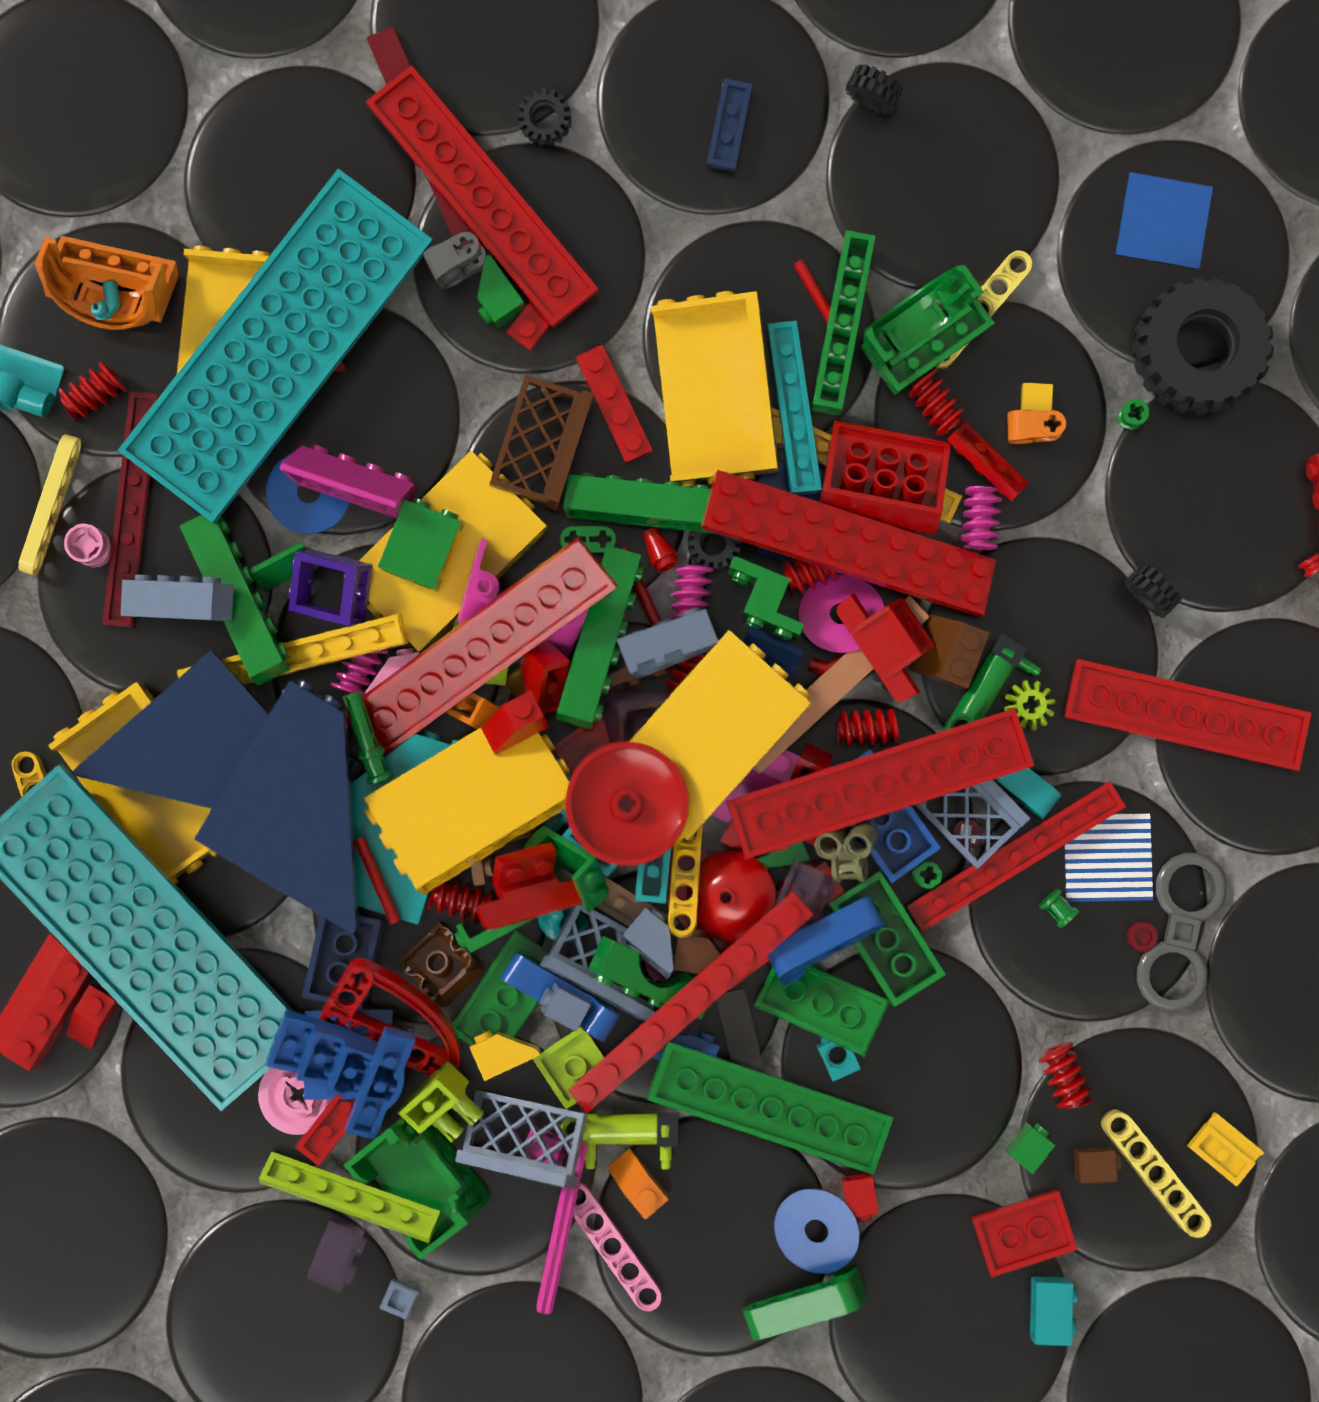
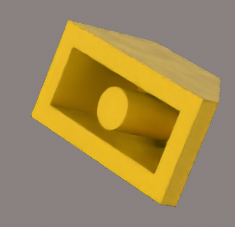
[469,1030,542,1081]

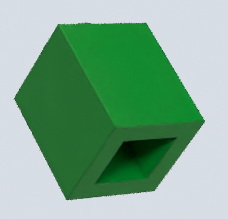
[1004,1123,1055,1174]

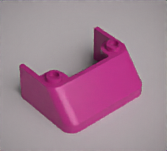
[457,539,588,657]

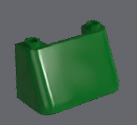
[344,1117,489,1260]

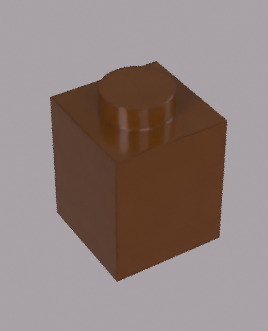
[1073,1147,1121,1184]

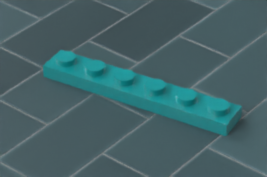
[766,321,822,496]

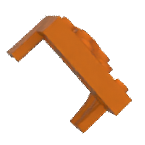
[34,236,179,330]

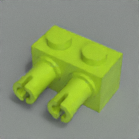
[398,1061,484,1142]

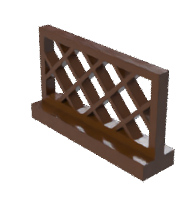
[489,375,594,510]

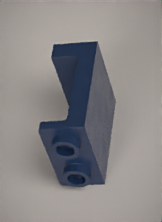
[743,626,806,685]

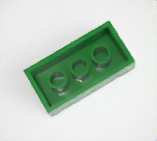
[827,871,946,1007]

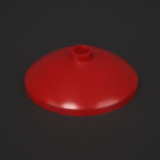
[687,851,777,942]

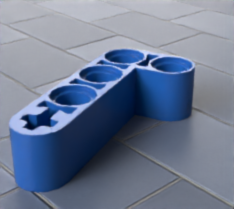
[767,897,885,986]
[500,951,620,1042]

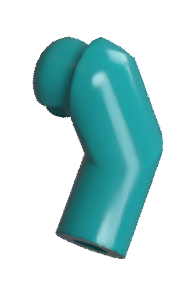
[91,281,121,321]

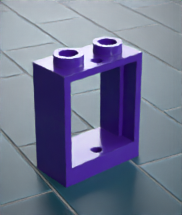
[289,549,373,626]

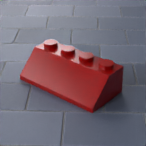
[0,933,94,1071]

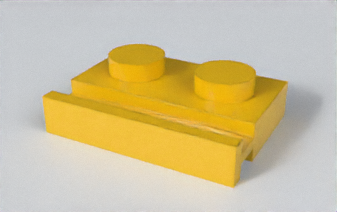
[1187,1112,1264,1186]

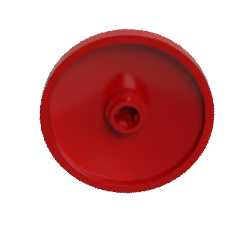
[565,742,689,866]

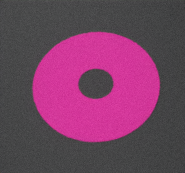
[798,575,884,653]

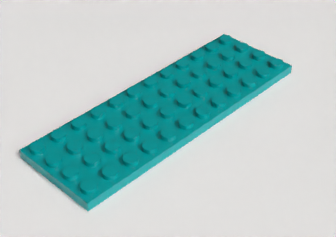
[117,169,434,524]
[0,763,294,1111]

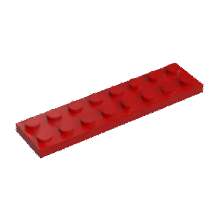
[1063,659,1311,771]

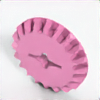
[258,1068,332,1135]

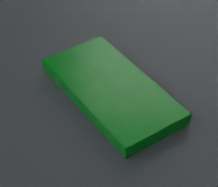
[452,930,549,1046]
[754,966,890,1057]

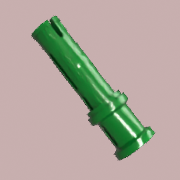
[342,691,393,785]

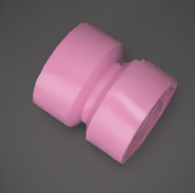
[64,524,112,568]

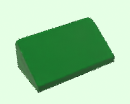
[249,542,315,592]

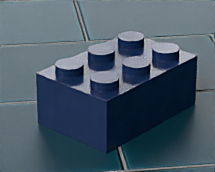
[302,913,386,1010]

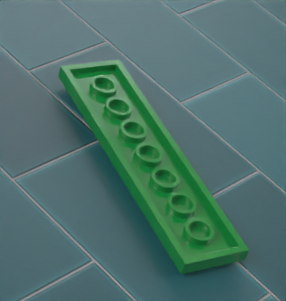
[647,1041,893,1175]

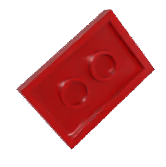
[971,1189,1078,1278]

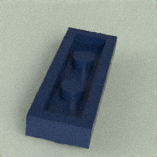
[706,78,752,172]

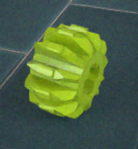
[1003,680,1055,731]

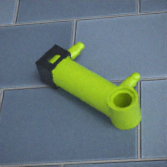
[561,1112,678,1170]

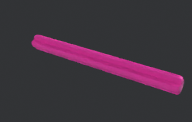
[536,1140,588,1314]

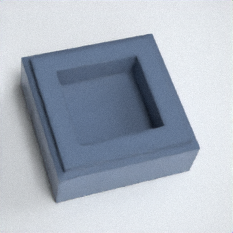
[380,1278,420,1320]

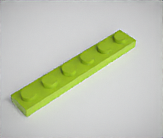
[259,1152,441,1243]

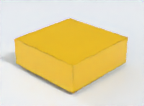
[1021,383,1053,411]

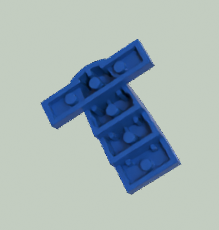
[266,1010,415,1139]

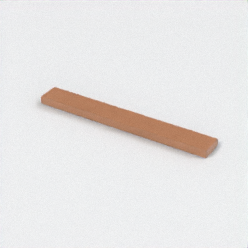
[753,595,929,774]

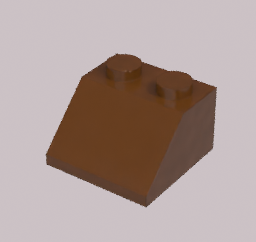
[908,614,989,691]

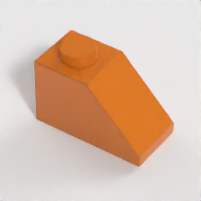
[445,693,500,730]
[607,1148,669,1220]

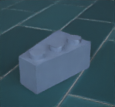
[617,607,719,680]

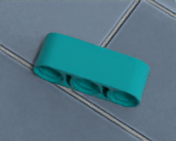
[993,768,1062,819]

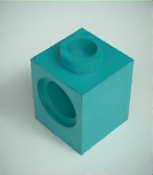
[816,1038,861,1082]

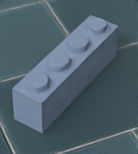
[121,575,234,621]

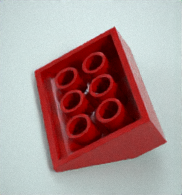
[819,420,951,535]

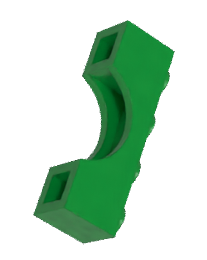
[588,936,705,1019]

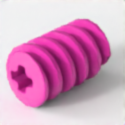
[960,486,1002,550]
[670,565,714,620]
[330,649,389,696]

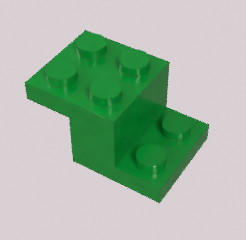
[728,556,804,642]

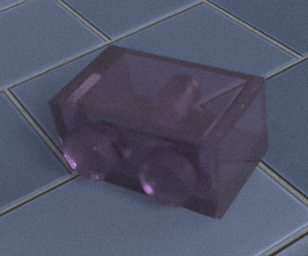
[306,1216,368,1292]

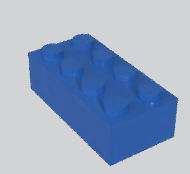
[848,749,941,883]

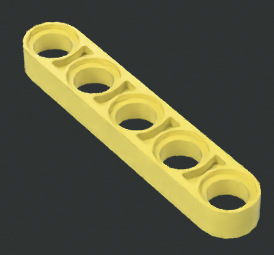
[936,251,1032,368]
[18,434,82,576]

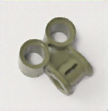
[815,822,878,883]

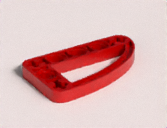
[320,958,461,1076]

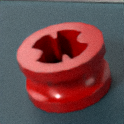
[1298,553,1319,578]

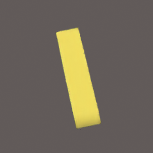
[1101,1109,1211,1238]

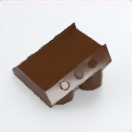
[398,921,484,1008]

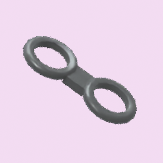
[1137,853,1226,1012]

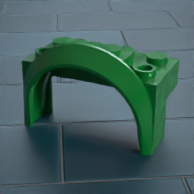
[860,265,995,396]

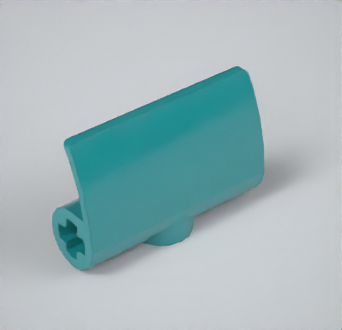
[0,344,64,418]

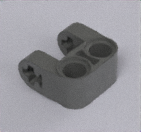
[423,232,488,289]

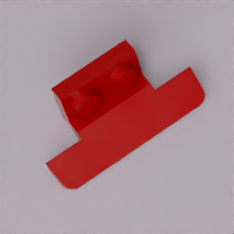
[837,594,936,702]
[476,842,583,931]

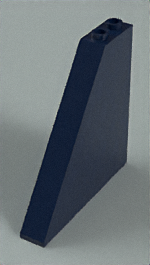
[72,650,270,809]
[194,679,359,934]

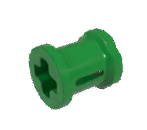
[1117,399,1149,431]
[912,861,942,889]
[1039,888,1079,928]

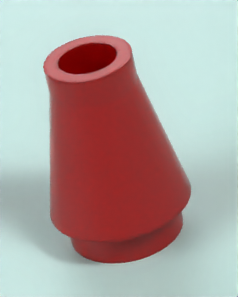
[642,527,679,573]

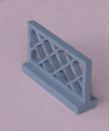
[914,780,1030,869]
[540,904,675,1022]
[455,1090,588,1189]

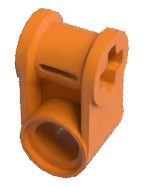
[1007,410,1066,444]

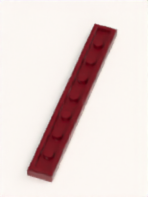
[366,26,480,249]
[102,391,160,629]

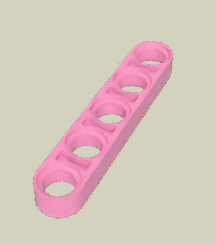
[573,1182,661,1311]

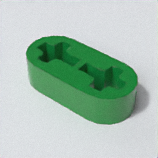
[560,526,616,554]

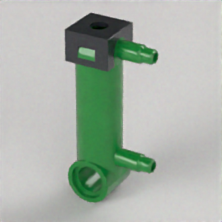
[944,634,1042,731]

